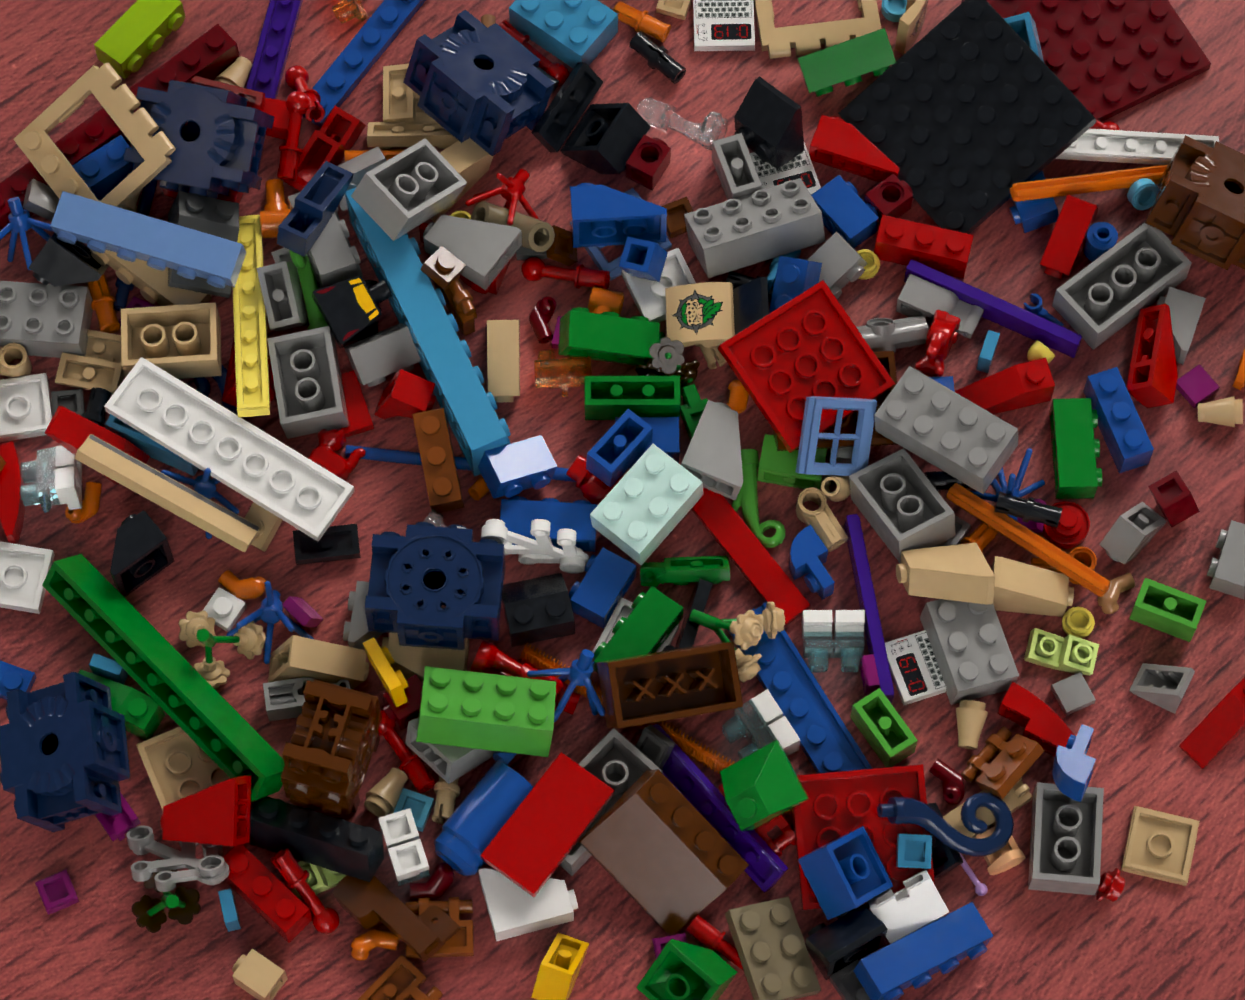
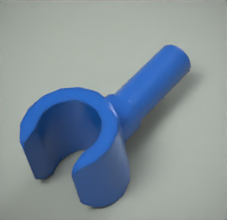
[1024,293,1064,327]

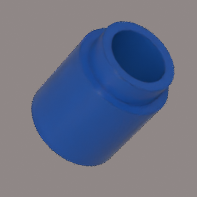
[1083,222,1118,262]

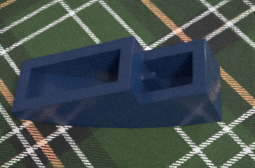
[277,161,353,257]

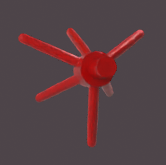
[465,168,540,226]

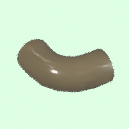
[471,201,555,252]

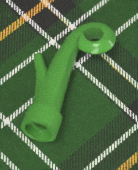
[289,250,328,330]
[731,449,786,548]

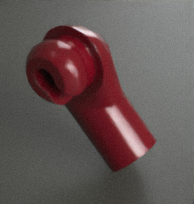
[529,296,557,344]
[929,758,965,805]
[410,863,454,900]

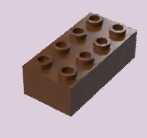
[597,642,743,729]

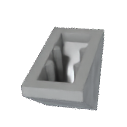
[1129,663,1195,714]

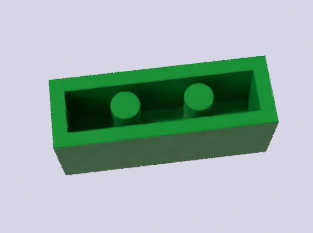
[797,28,896,97]
[558,307,660,366]
[585,376,680,420]
[1049,398,1103,499]
[593,586,684,674]

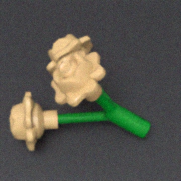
[689,602,785,683]
[178,610,266,688]

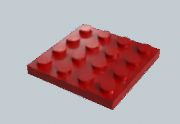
[718,280,895,453]
[793,764,935,910]

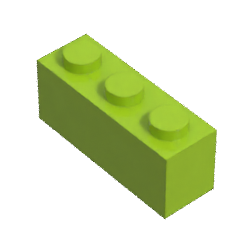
[94,0,185,79]

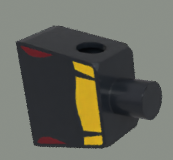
[312,276,392,349]

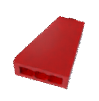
[1040,194,1099,280]
[160,775,251,846]

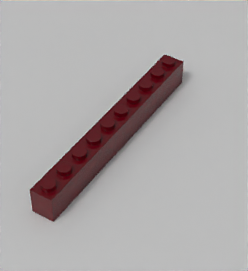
[0,24,239,231]

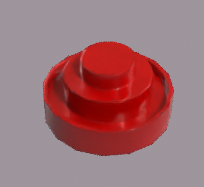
[1043,501,1090,549]

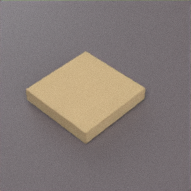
[1120,806,1200,886]

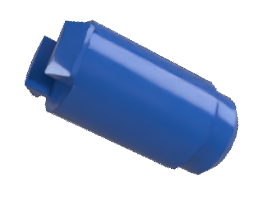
[434,752,533,876]

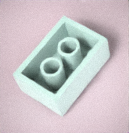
[590,443,704,565]

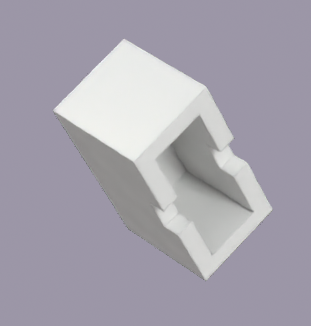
[867,869,949,944]

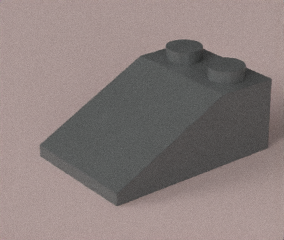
[168,191,239,298]

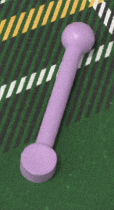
[959,852,988,896]

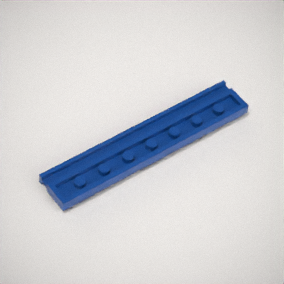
[728,601,873,774]

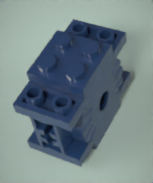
[404,10,555,156]
[124,80,274,199]
[365,522,506,650]
[0,672,130,832]

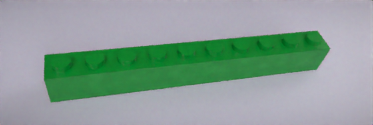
[42,554,285,801]

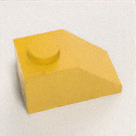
[531,933,589,1000]

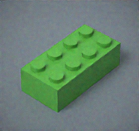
[416,666,556,757]

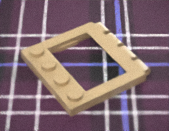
[753,0,882,59]
[13,63,176,208]

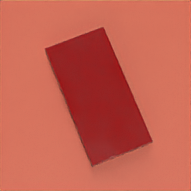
[480,752,615,897]

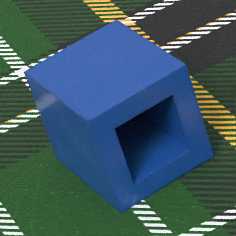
[619,236,668,282]

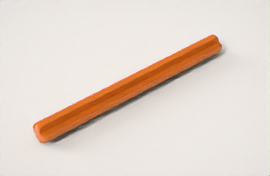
[1010,164,1168,202]
[946,483,1111,597]

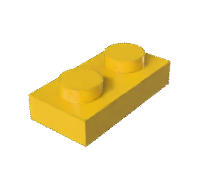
[362,637,409,708]

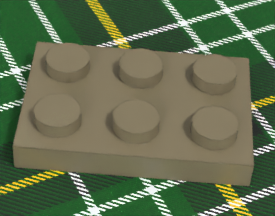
[725,896,821,1000]

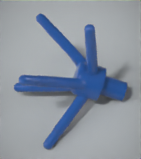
[0,197,54,270]
[969,448,1045,521]
[161,468,239,539]
[226,581,314,664]
[527,649,606,722]

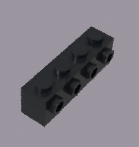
[249,796,384,882]

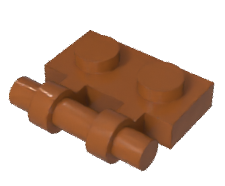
[435,275,477,336]
[961,726,1044,799]
[405,897,474,958]
[358,955,443,1000]

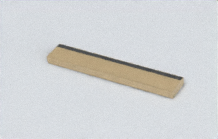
[74,434,261,553]

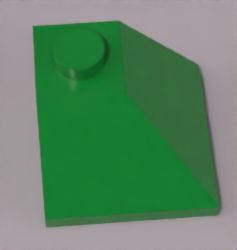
[720,740,809,831]
[636,939,738,1000]

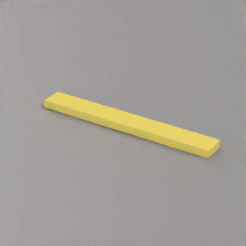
[232,215,270,418]

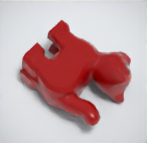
[915,310,961,377]
[308,429,366,481]

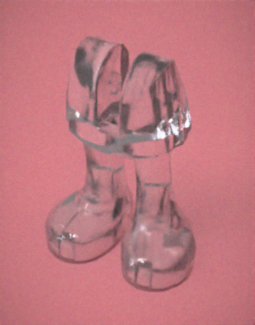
[637,98,728,151]

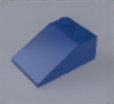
[570,183,667,248]

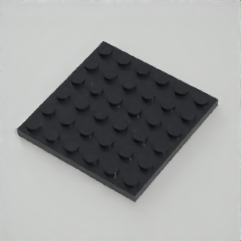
[838,0,1097,234]

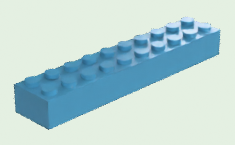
[345,187,511,477]

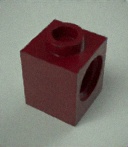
[626,135,671,191]
[864,173,913,226]
[1148,470,1200,527]
[381,674,422,730]

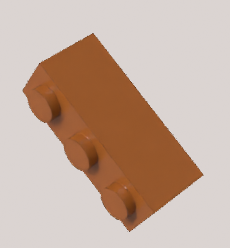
[412,408,464,514]

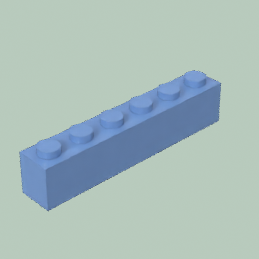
[50,191,247,288]

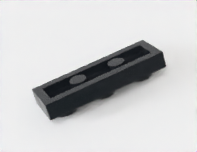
[531,62,603,153]

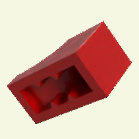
[374,369,436,420]

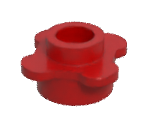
[1096,868,1125,902]

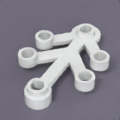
[481,519,589,573]

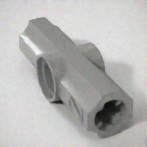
[856,315,929,353]

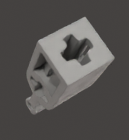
[896,274,984,339]
[263,677,351,721]

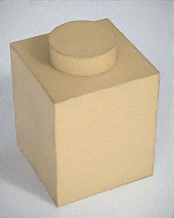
[232,949,288,1000]

